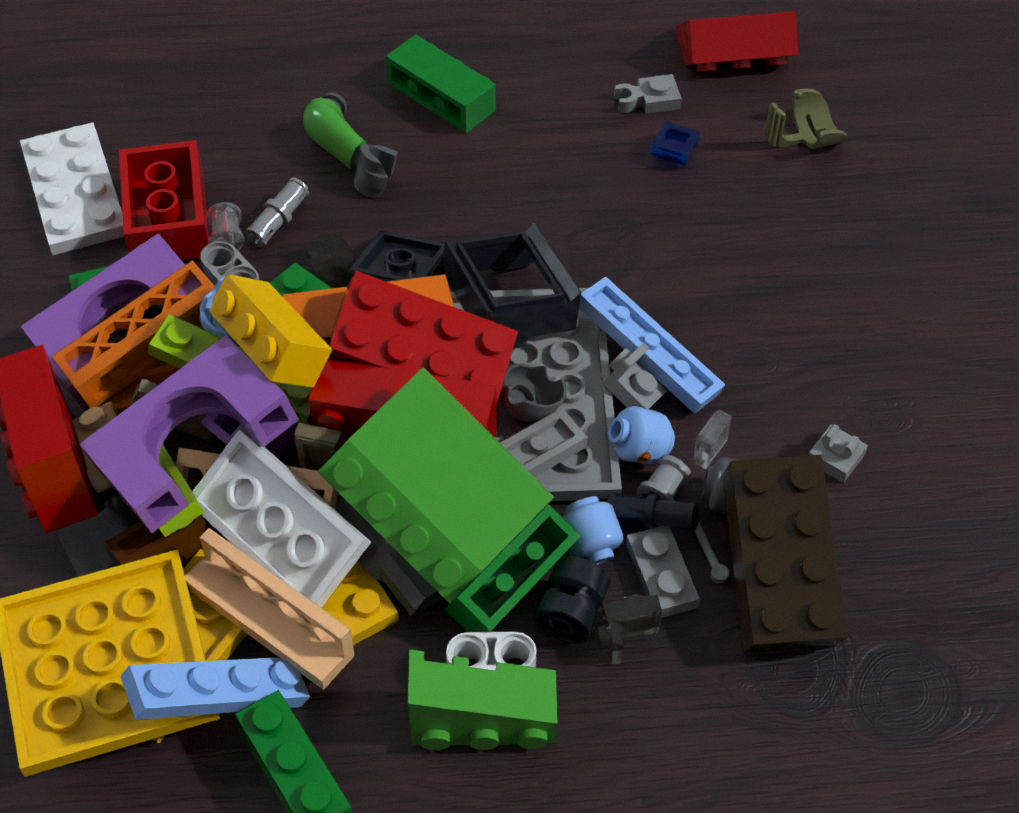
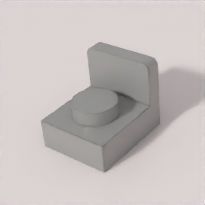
[603,343,667,409]

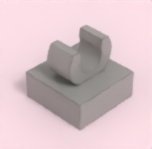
[809,424,868,483]

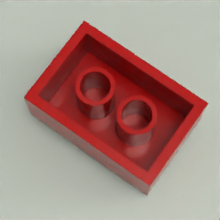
[119,140,210,260]

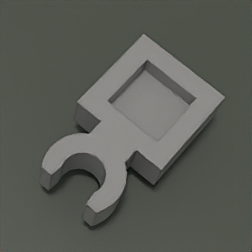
[614,74,682,114]

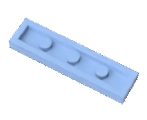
[579,277,726,414]
[120,657,310,720]

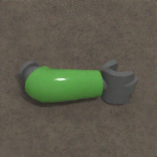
[303,92,398,198]

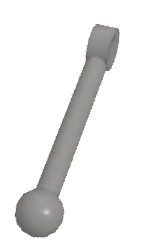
[694,522,729,584]

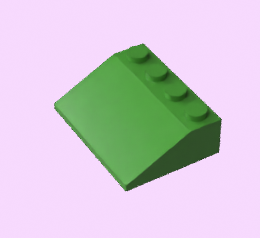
[318,367,554,603]

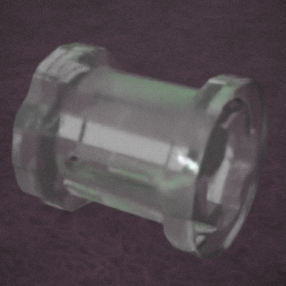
[207,202,245,251]

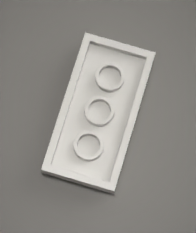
[20,122,124,256]
[192,429,371,608]

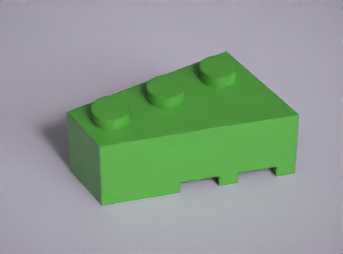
[408,649,558,750]

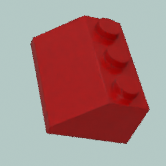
[676,11,798,72]

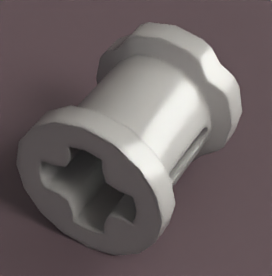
[637,455,692,501]

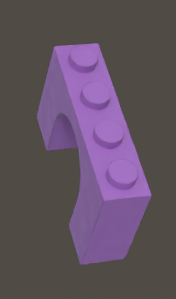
[21,233,201,410]
[79,335,299,533]

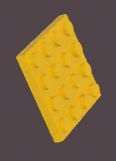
[0,549,220,777]

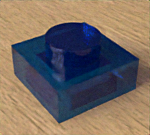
[651,121,700,166]

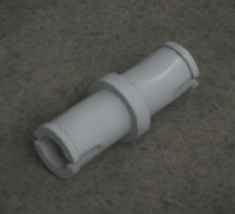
[244,177,310,248]

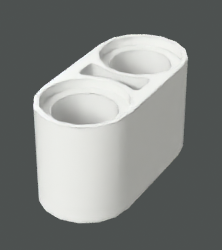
[446,632,537,670]

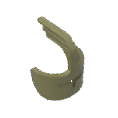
[765,88,850,149]

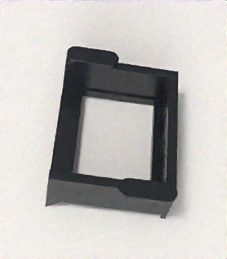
[442,222,581,349]

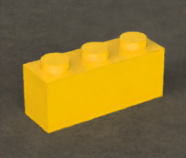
[209,274,332,388]

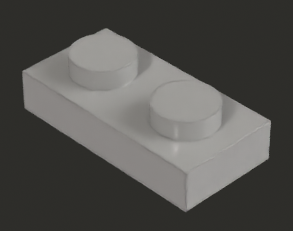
[500,408,588,477]
[626,526,700,620]

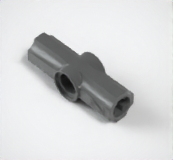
[335,497,441,616]

